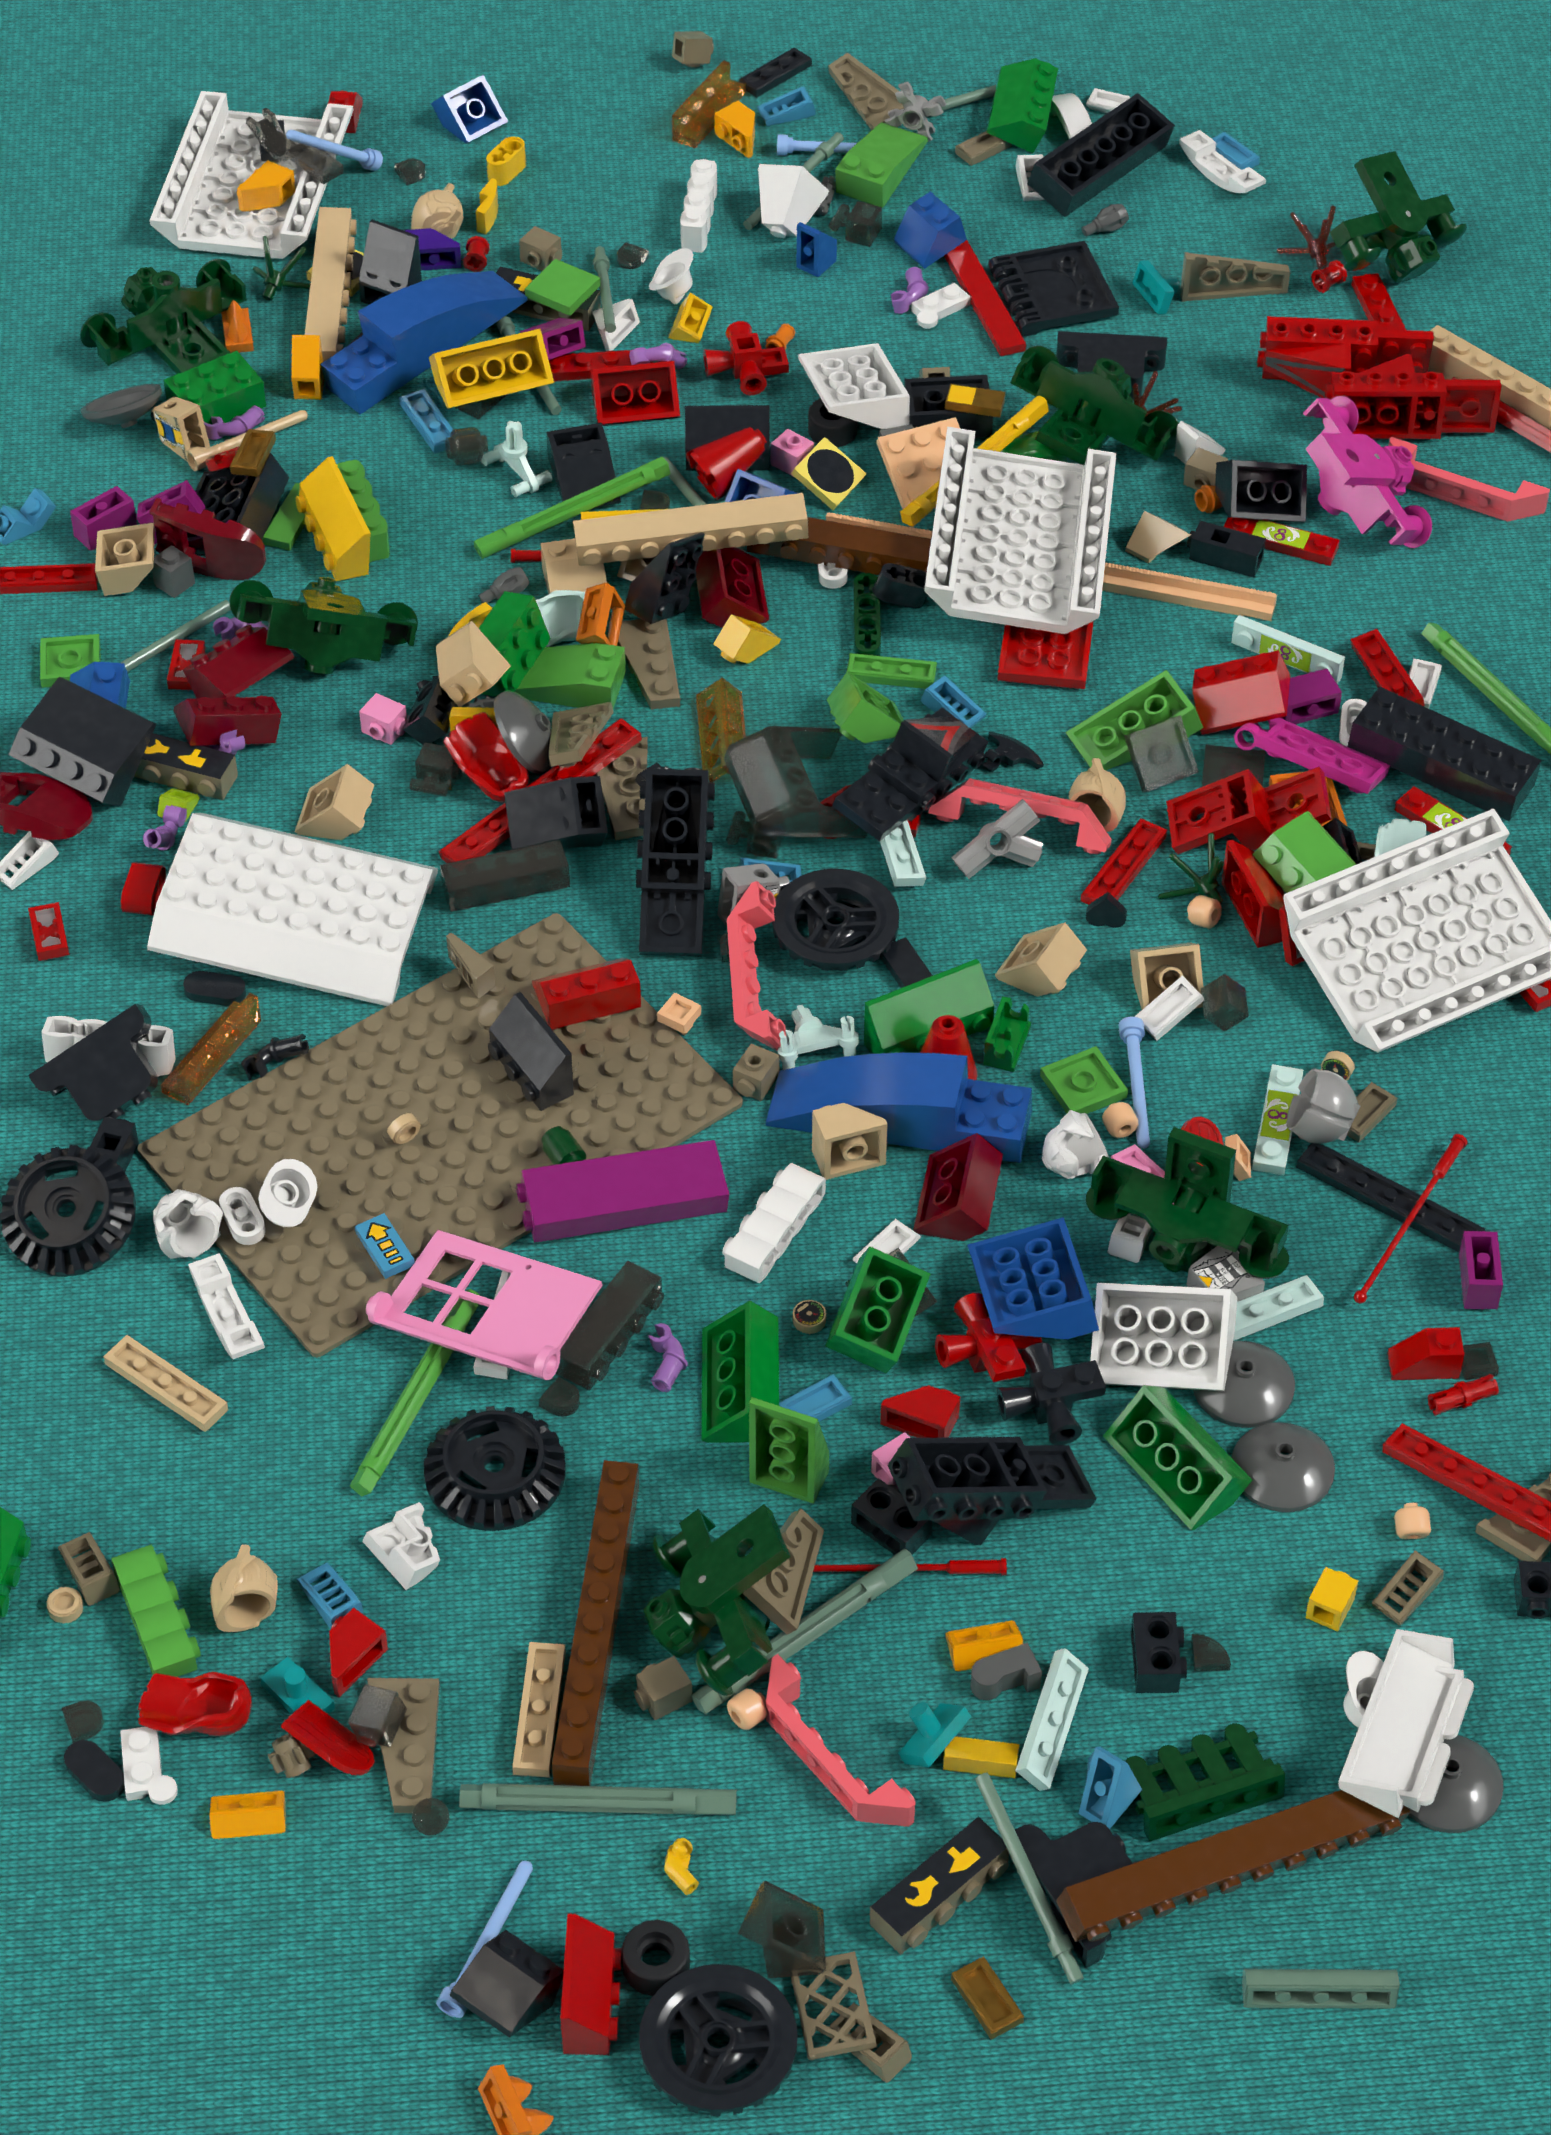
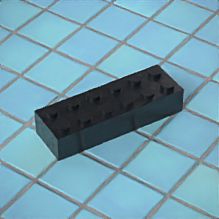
[1027,93,1175,217]
[1347,686,1542,821]

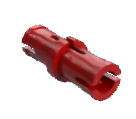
[1428,1374,1499,1415]

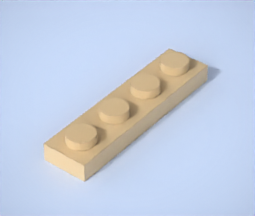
[103,1335,228,1432]
[512,1642,566,1777]

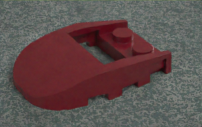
[149,498,266,580]
[0,772,93,840]

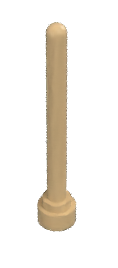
[186,410,308,471]

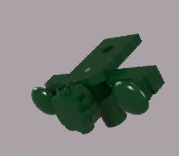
[1329,151,1467,283]
[80,259,247,374]
[1010,346,1179,465]
[229,577,418,674]
[1086,1127,1289,1279]
[644,1504,791,1696]

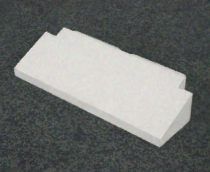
[1339,1629,1474,1818]

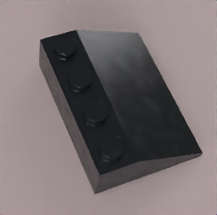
[187,453,289,555]
[8,677,156,807]

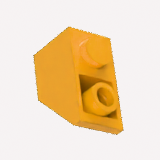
[714,101,755,158]
[237,160,295,212]
[291,335,324,400]

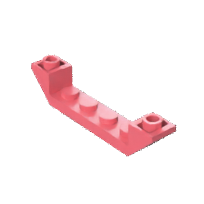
[1389,437,1550,522]
[928,778,1112,854]
[727,881,786,1051]
[766,1654,916,1827]

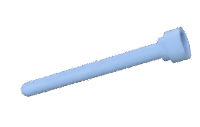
[286,130,383,171]
[777,134,857,156]
[1118,1017,1150,1149]
[436,1860,533,2018]

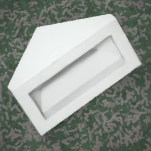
[592,299,640,352]

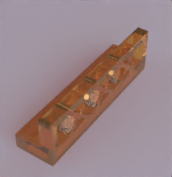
[672,60,746,148]
[696,677,750,783]
[161,993,261,1105]

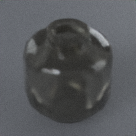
[445,427,488,465]

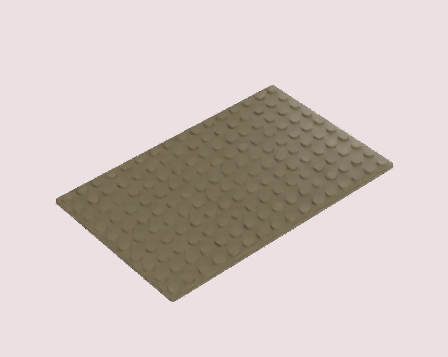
[138,913,743,1358]

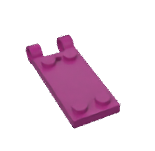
[1234,718,1390,794]

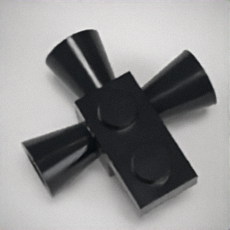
[996,1343,1106,1445]

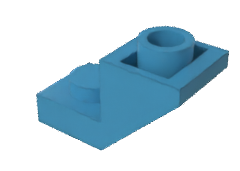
[0,488,56,545]

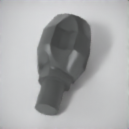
[1082,204,1129,237]
[478,567,529,603]

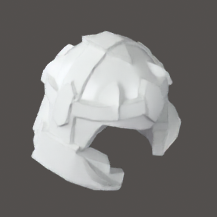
[1042,1110,1109,1179]
[153,1189,223,1259]

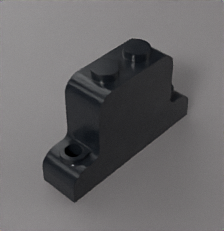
[1056,331,1167,399]
[28,1004,158,1122]
[1015,1822,1136,1968]

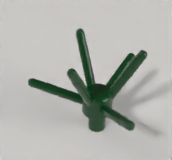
[253,236,310,301]
[1158,833,1224,904]

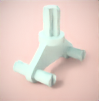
[480,421,552,497]
[778,1005,859,1070]

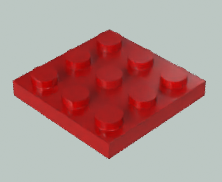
[997,621,1094,689]

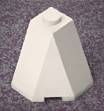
[758,164,829,238]

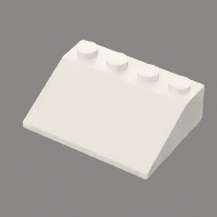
[799,343,910,429]
[1090,1283,1237,1391]

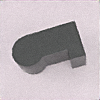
[970,1642,1042,1701]

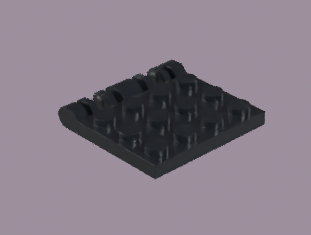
[988,240,1119,336]

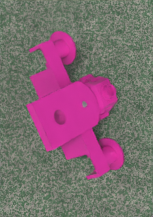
[1303,396,1432,548]

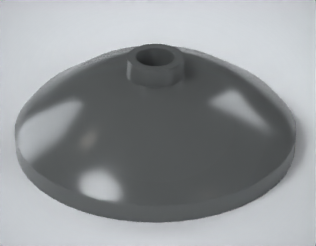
[81,384,162,428]
[494,691,551,775]
[1193,1341,1295,1428]
[1232,1422,1335,1512]
[1409,1735,1503,1833]

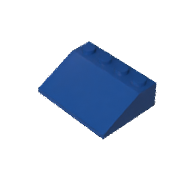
[968,1217,1099,1339]

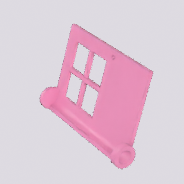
[366,1230,603,1381]

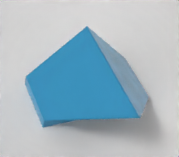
[1078,1746,1142,1829]

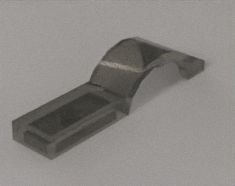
[246,108,344,185]

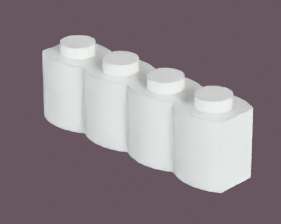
[680,159,717,253]
[41,1016,176,1076]
[722,1163,826,1283]

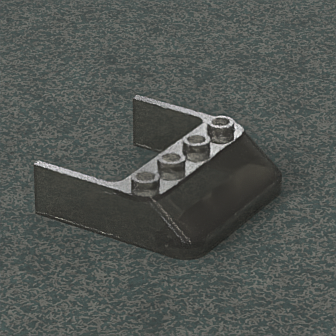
[724,726,868,838]

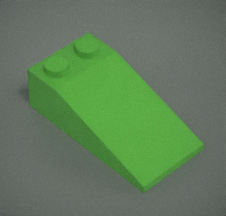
[835,122,928,208]
[515,643,626,708]
[1065,669,1203,770]
[749,1397,829,1504]

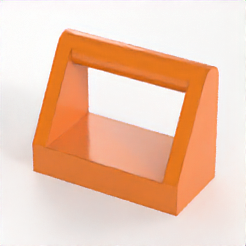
[576,582,625,646]

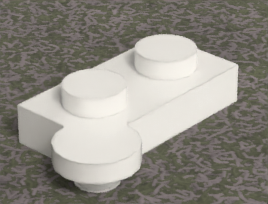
[911,283,971,329]
[120,1727,178,1805]

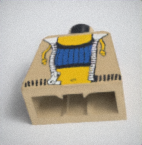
[151,397,210,462]

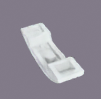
[1050,93,1092,139]
[1179,130,1266,193]
[188,1253,265,1359]

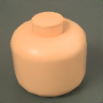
[1187,895,1222,929]
[1102,1102,1138,1138]
[1394,1503,1431,1539]
[727,1689,767,1730]

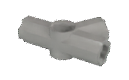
[951,799,1043,879]

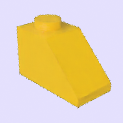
[713,614,781,664]

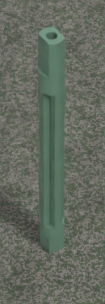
[691,1549,918,1714]
[460,1783,737,1816]

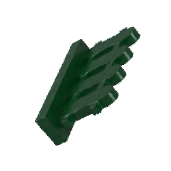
[1125,1723,1285,1842]

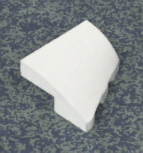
[362,1502,440,1590]

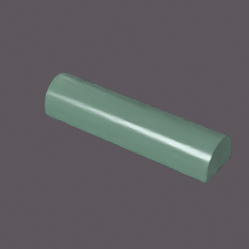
[1242,1969,1400,2009]

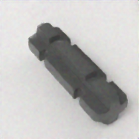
[815,176,836,217]

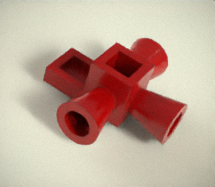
[703,321,789,395]
[935,1293,1042,1382]

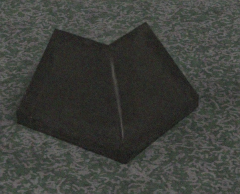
[738,1881,826,1979]

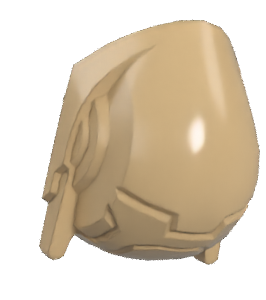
[411,183,463,239]
[1069,758,1126,832]
[210,1545,278,1632]

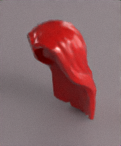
[443,712,529,802]
[138,1671,252,1736]

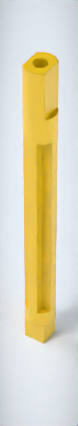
[900,396,1049,527]

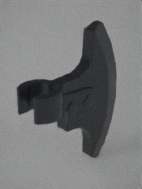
[982,732,1044,772]

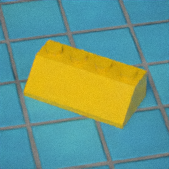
[429,329,554,409]
[296,456,371,581]

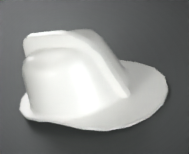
[649,248,694,304]
[258,1159,317,1227]
[1343,1651,1384,1729]

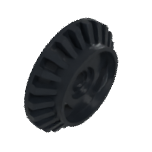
[772,869,899,971]
[0,1145,136,1277]
[423,1406,566,1531]
[639,1964,798,2116]

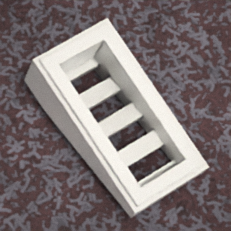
[1016,154,1045,201]
[0,831,59,890]
[1108,1213,1153,1263]

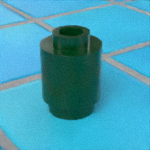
[541,1126,586,1165]

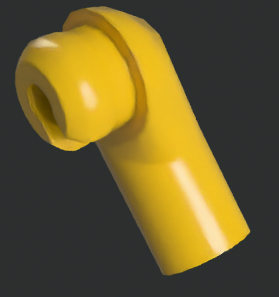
[664,1838,699,1895]

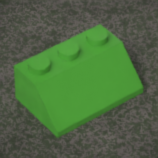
[827,671,904,743]
[1253,811,1357,893]

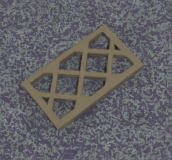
[789,1951,876,2060]

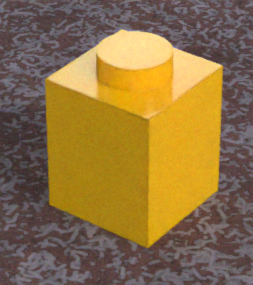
[1305,1567,1358,1632]

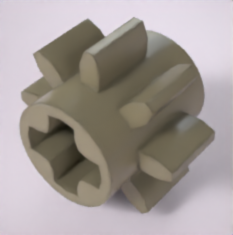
[268,1733,316,1778]

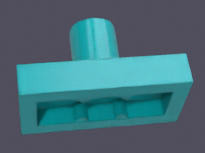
[1132,260,1179,314]
[260,1656,335,1715]
[898,1702,971,1768]

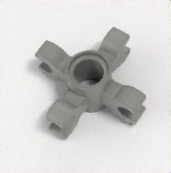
[884,82,946,142]

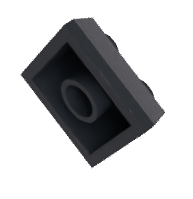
[450,1930,564,2038]

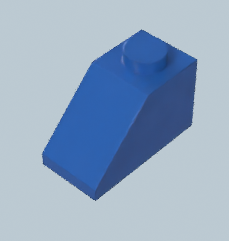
[796,222,837,277]

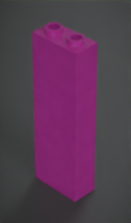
[516,1140,729,1243]

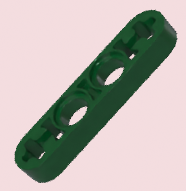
[853,573,881,656]

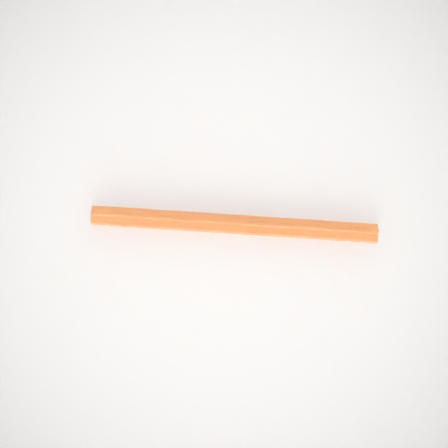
[826,513,1277,621]

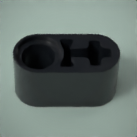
[872,563,928,609]

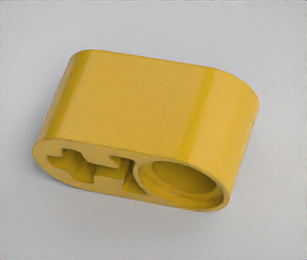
[486,136,526,186]

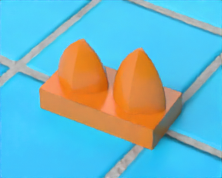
[221,300,254,353]
[478,2064,554,2135]

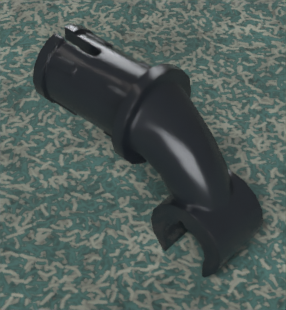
[241,1034,309,1080]

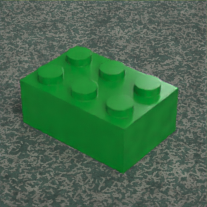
[163,351,266,424]
[479,591,551,697]
[825,1246,931,1373]

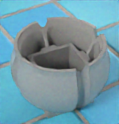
[1286,1068,1361,1144]

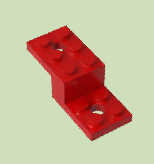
[1166,766,1332,854]

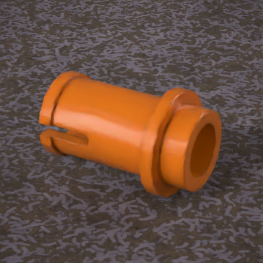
[766,323,796,350]

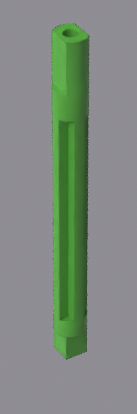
[473,457,671,559]
[1421,622,1551,755]
[350,1289,480,1496]

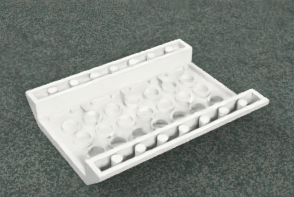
[149,91,353,259]
[924,427,1116,634]
[1283,809,1551,1052]
[147,812,438,1006]

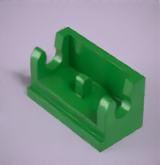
[983,996,1032,1072]

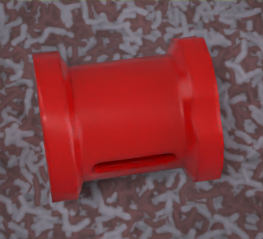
[463,236,490,272]
[1311,260,1347,293]

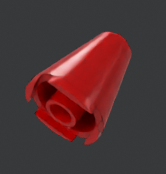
[686,427,767,500]
[920,1015,977,1080]

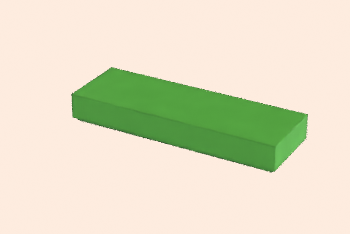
[263,483,305,551]
[846,653,937,689]

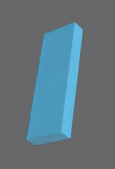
[399,389,460,454]

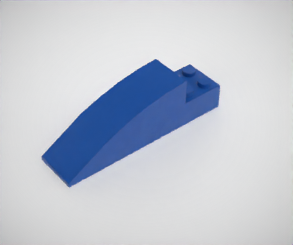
[321,271,528,415]
[766,1052,1032,1163]

